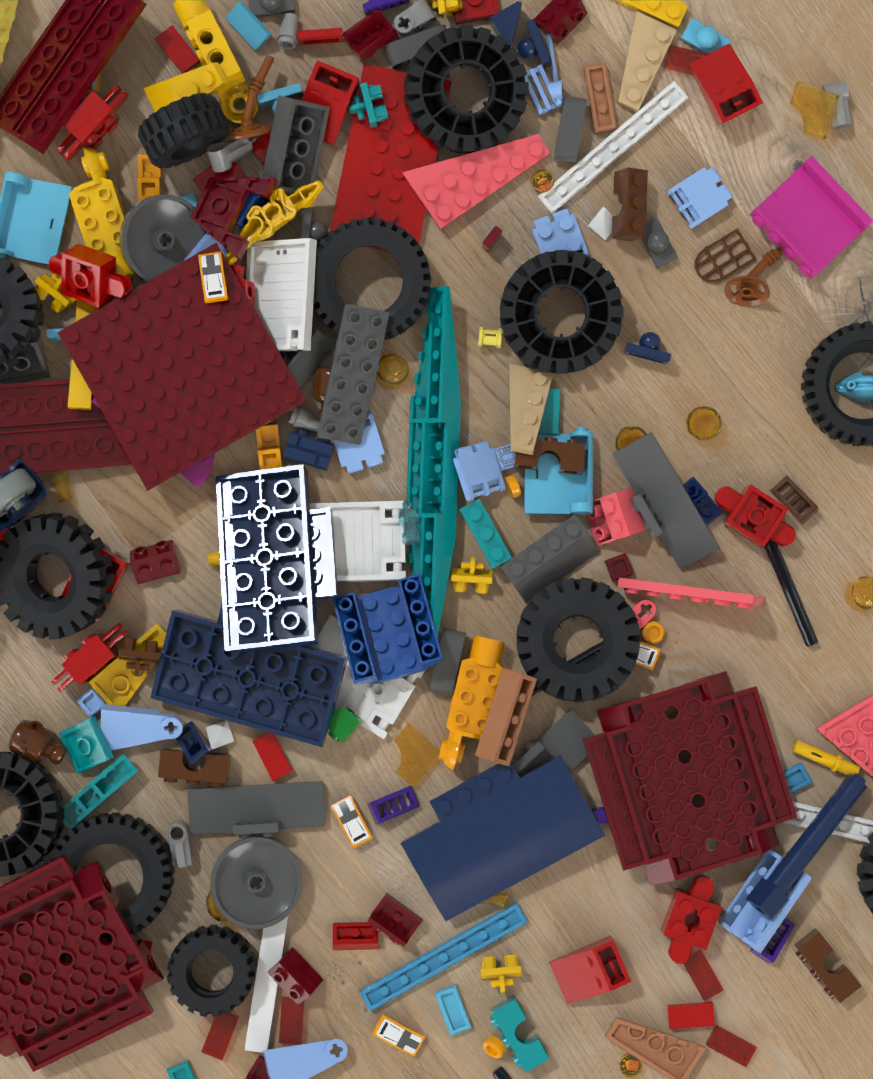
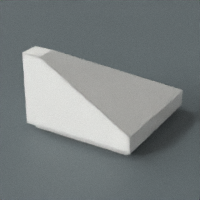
[588,207,613,240]
[206,720,235,749]

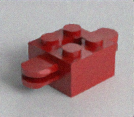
[57,85,128,161]
[49,243,132,308]
[714,484,796,548]
[51,623,129,692]
[661,875,722,964]

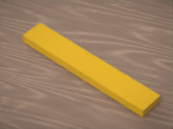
[68,300,100,410]

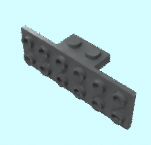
[317,304,389,445]
[613,432,719,569]
[511,710,595,776]
[188,781,326,838]

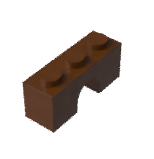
[612,167,648,241]
[513,437,585,475]
[158,748,231,787]
[794,928,861,1003]

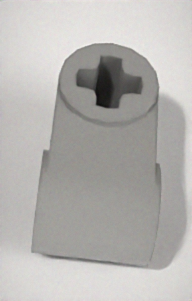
[394,0,437,39]

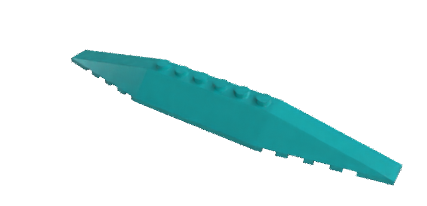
[405,286,461,638]

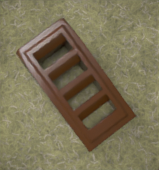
[770,475,819,525]

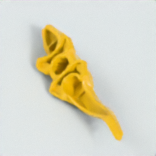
[225,181,324,265]

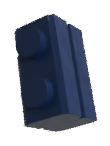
[283,429,335,471]

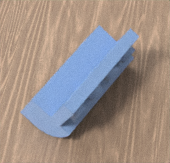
[718,849,812,954]

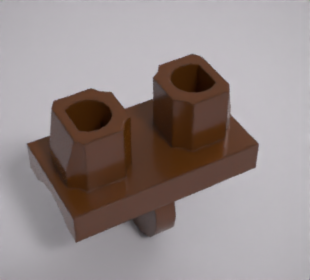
[118,638,160,676]

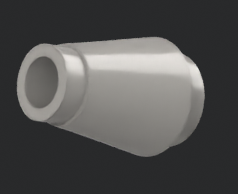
[276,13,298,49]
[288,406,320,433]

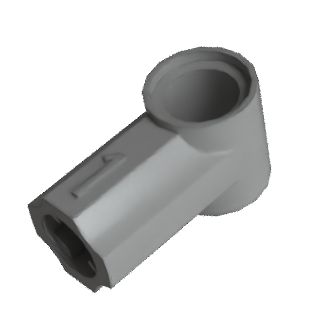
[821,82,851,129]
[207,138,253,172]
[166,820,193,868]

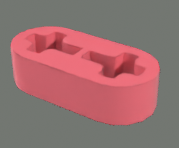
[632,600,656,630]

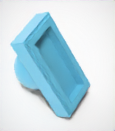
[681,18,731,54]
[257,83,303,114]

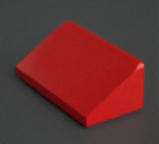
[333,922,379,950]

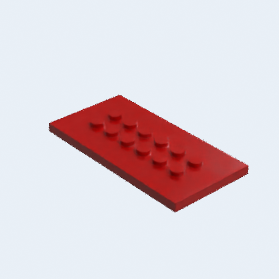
[330,64,452,252]

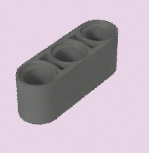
[385,25,447,69]
[554,95,587,163]
[429,628,466,696]

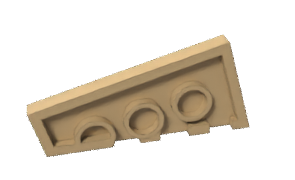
[618,11,677,112]
[509,364,553,455]

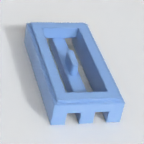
[524,64,558,116]

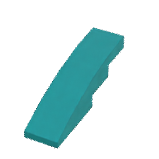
[62,754,138,830]

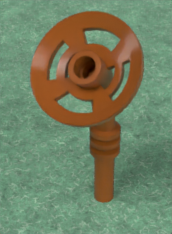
[227,55,274,139]
[724,247,783,307]

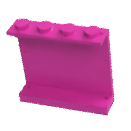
[749,156,873,280]

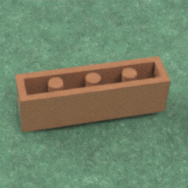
[475,668,537,767]

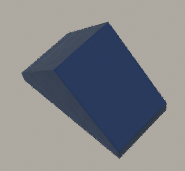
[490,1,522,49]
[176,721,212,765]

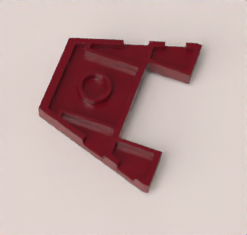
[190,177,278,260]

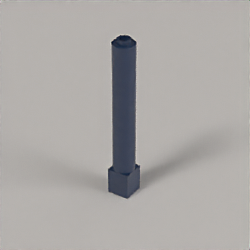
[746,773,867,919]

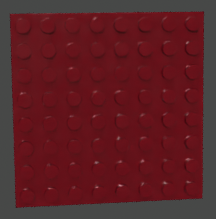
[57,242,307,491]

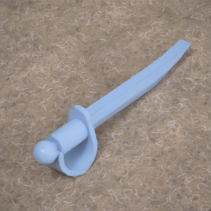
[546,33,564,107]

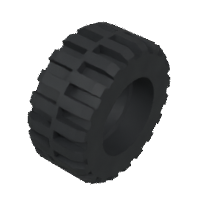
[138,93,229,168]
[167,925,256,1017]

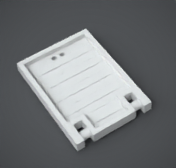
[246,238,317,351]
[310,501,406,582]
[312,615,425,739]

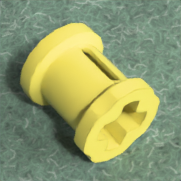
[478,327,502,348]

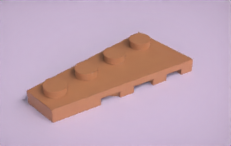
[604,1016,706,1079]

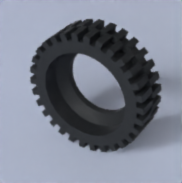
[313,217,431,340]
[801,321,873,447]
[49,812,175,941]

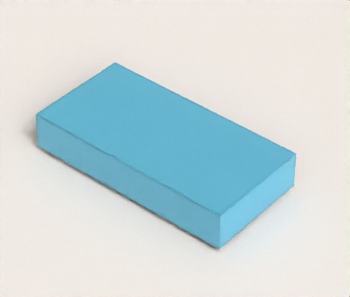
[226,1,272,51]
[434,984,472,1036]

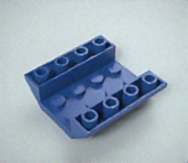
[332,574,443,684]

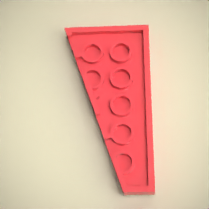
[402,134,551,229]
[618,578,765,609]
[815,694,873,777]

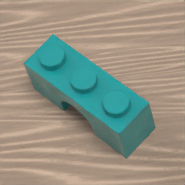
[459,499,512,569]
[490,995,549,1072]

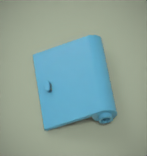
[0,172,73,265]
[524,427,593,515]

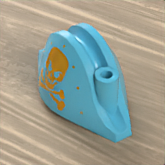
[835,370,873,403]

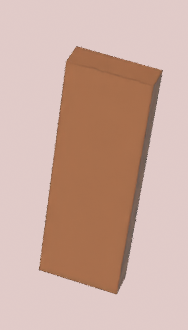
[583,63,617,134]

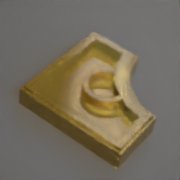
[790,81,840,139]
[394,723,440,787]

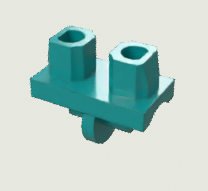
[349,82,388,128]

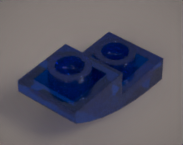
[683,477,723,526]

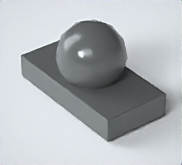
[249,0,296,17]
[300,207,328,244]
[642,218,678,268]

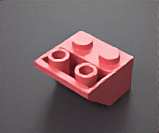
[586,487,646,546]

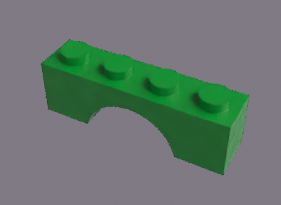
[328,706,364,742]

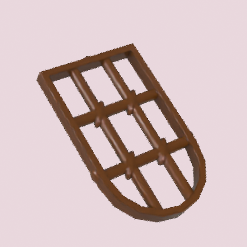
[694,228,756,283]

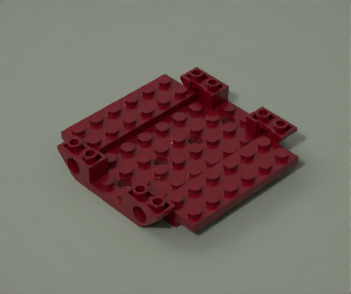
[583,671,797,885]
[0,854,164,1072]

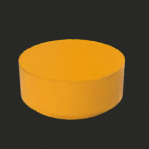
[504,475,521,499]
[641,621,664,644]
[483,1036,506,1059]

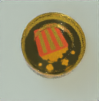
[531,169,554,193]
[619,1053,642,1078]

